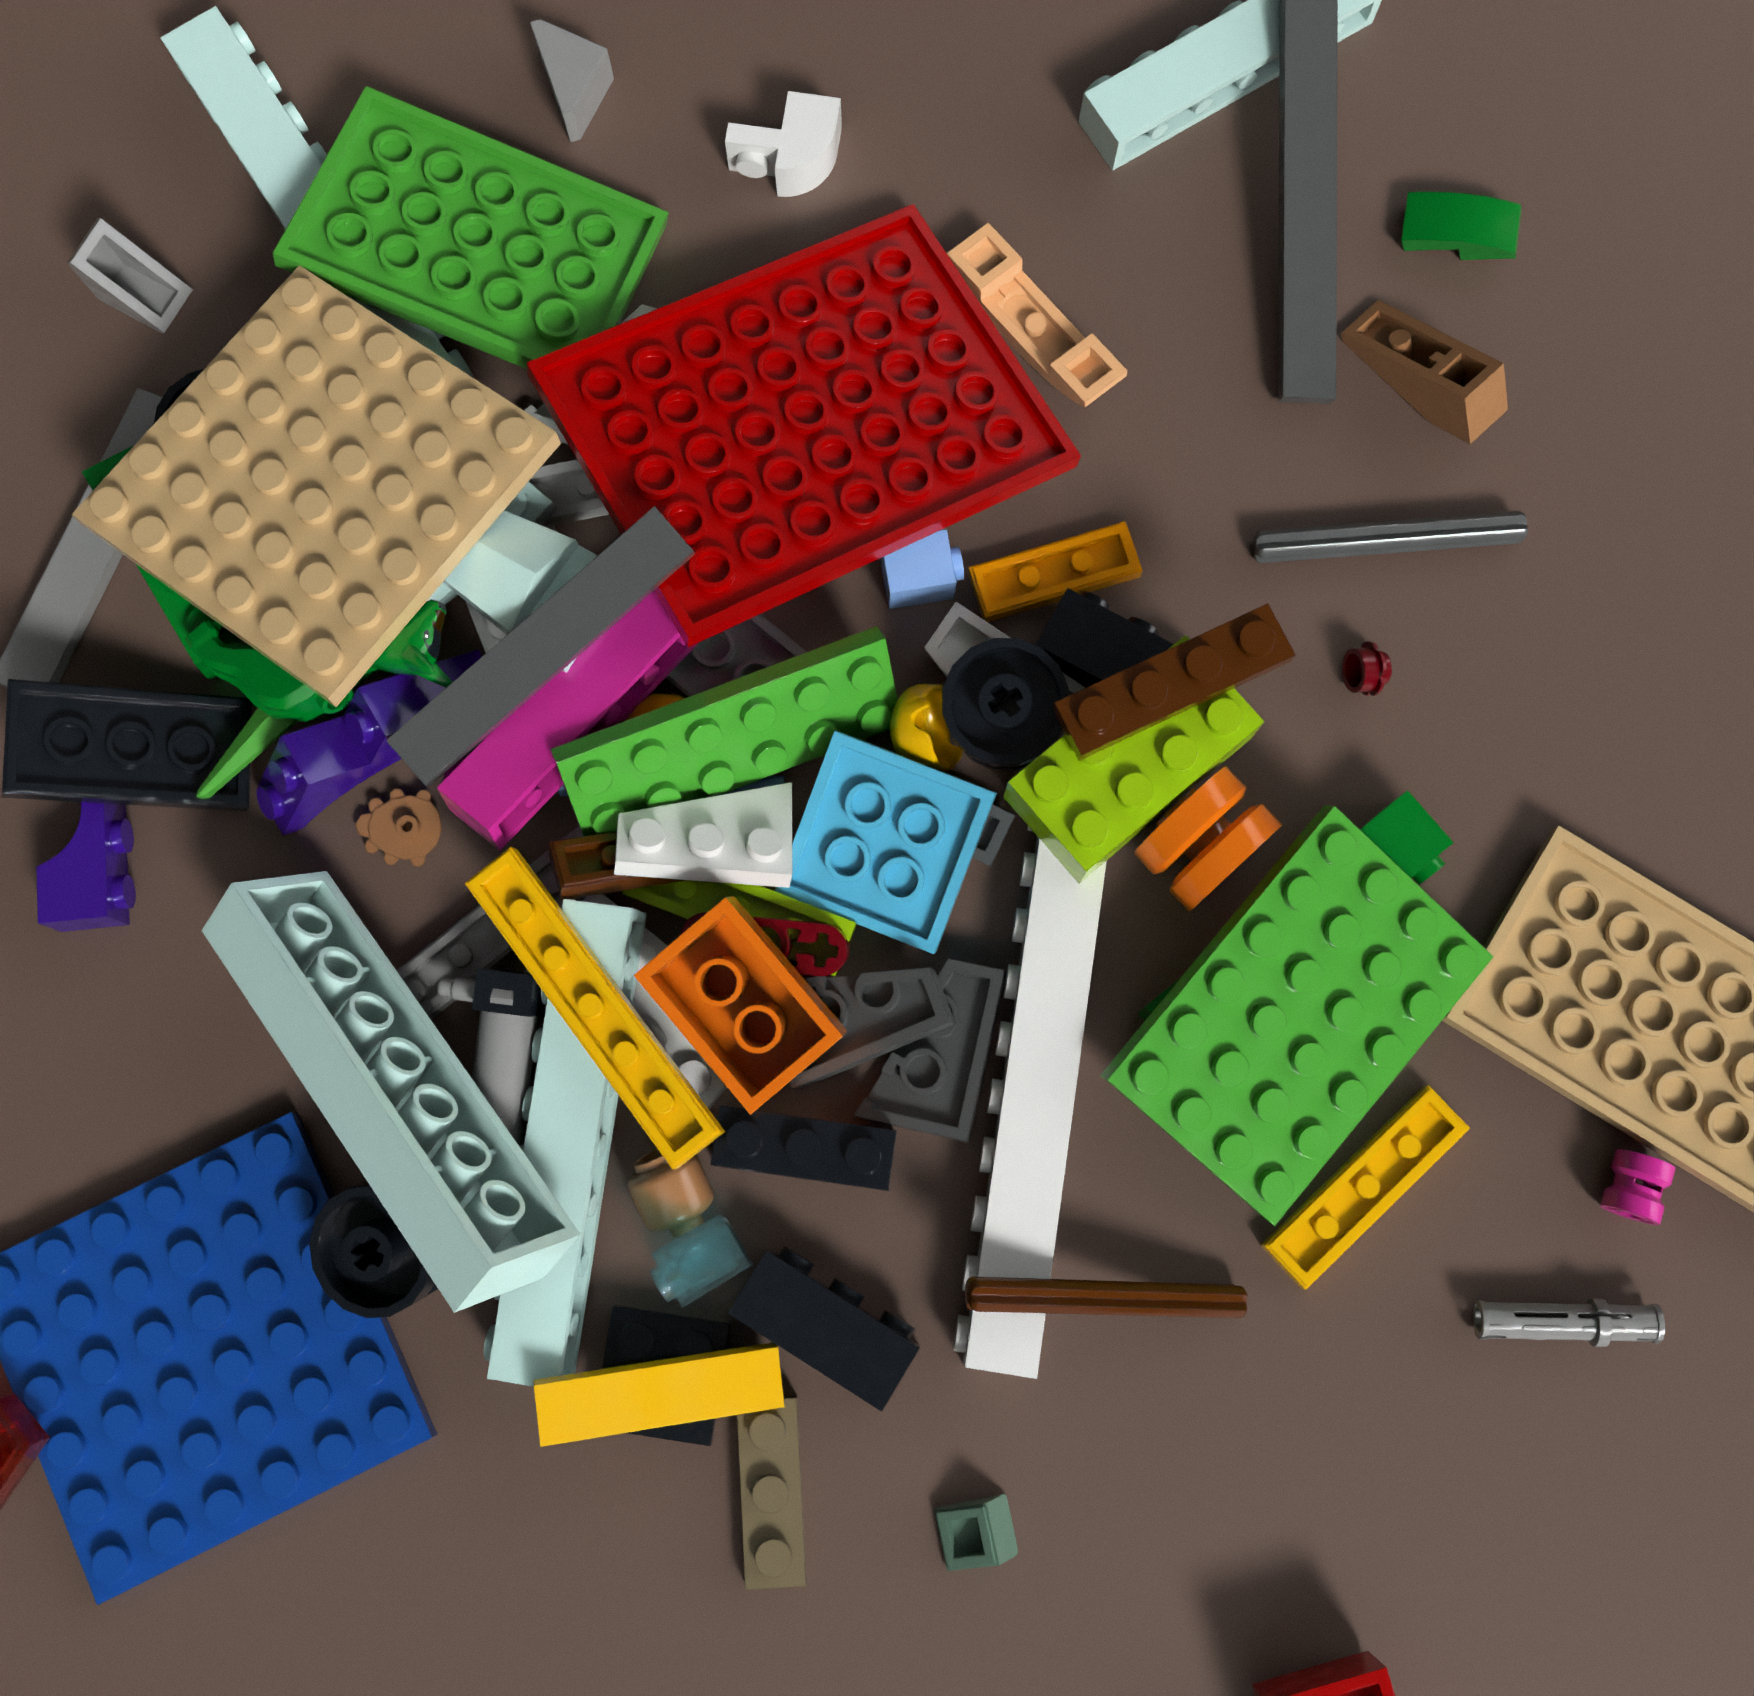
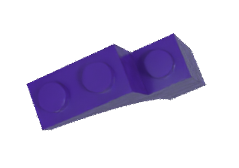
[257,650,482,836]

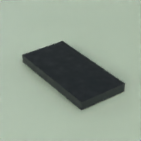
[1,679,252,811]

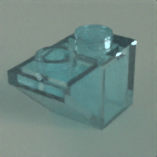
[650,1214,754,1308]

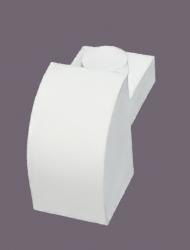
[725,91,842,197]

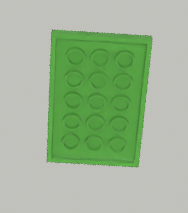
[273,86,669,369]
[1100,805,1494,1226]

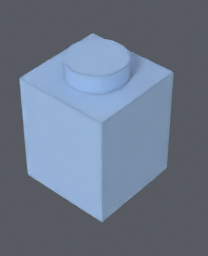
[880,530,964,609]

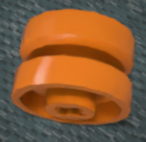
[1133,766,1283,912]

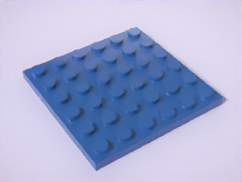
[0,1112,437,1605]

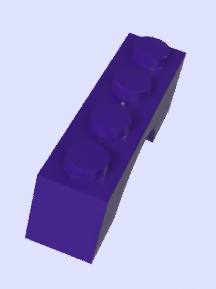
[36,802,136,932]

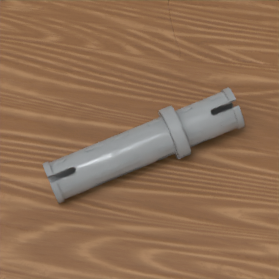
[1473,1298,1665,1347]

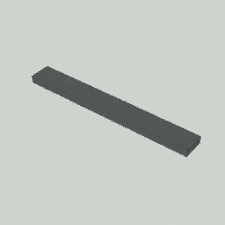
[1278,0,1338,404]

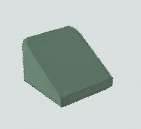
[934,1494,1018,1571]

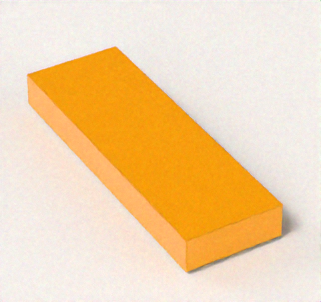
[968,521,1143,622]

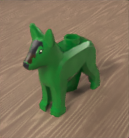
[185,599,453,722]

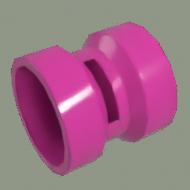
[1600,1149,1676,1225]

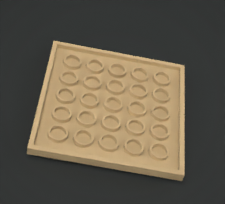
[71,266,561,707]

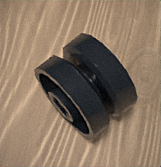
[942,638,1069,772]
[309,1181,438,1318]

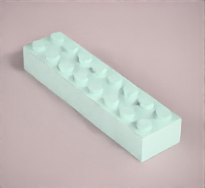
[202,871,581,1313]

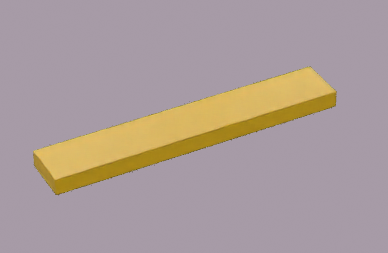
[465,847,725,1170]

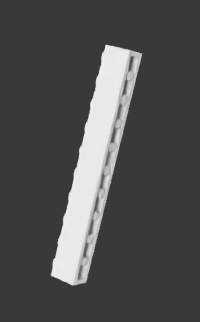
[953,826,1107,1379]

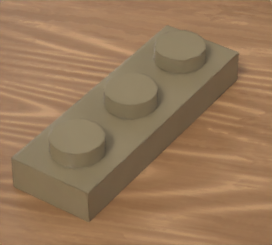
[737,1396,807,1590]

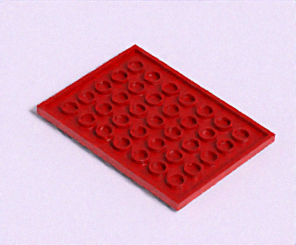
[527,204,1081,647]

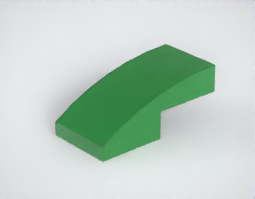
[1402,192,1522,260]

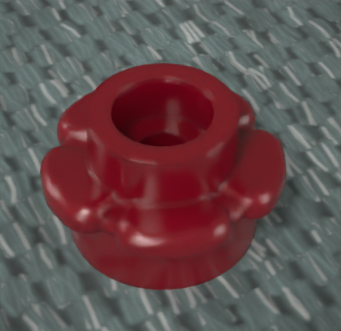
[1342,641,1392,696]

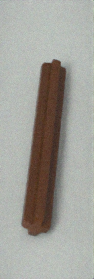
[965,1276,1248,1318]

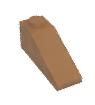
[1340,300,1508,444]

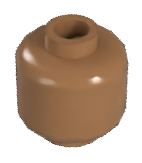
[627,1149,714,1237]

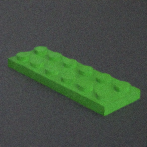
[551,626,898,836]

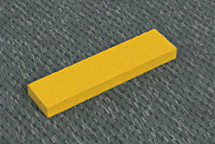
[1260,1085,1470,1290]
[533,1342,784,1447]

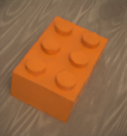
[633,896,848,1115]

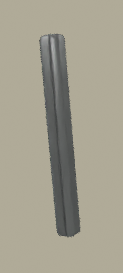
[1253,511,1528,563]

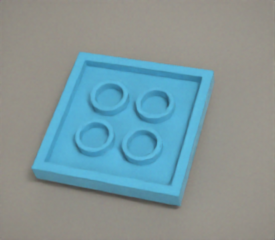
[775,731,997,954]

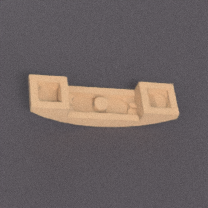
[947,223,1128,408]

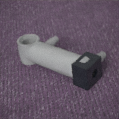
[437,968,546,1146]

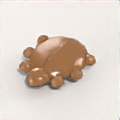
[355,789,442,867]

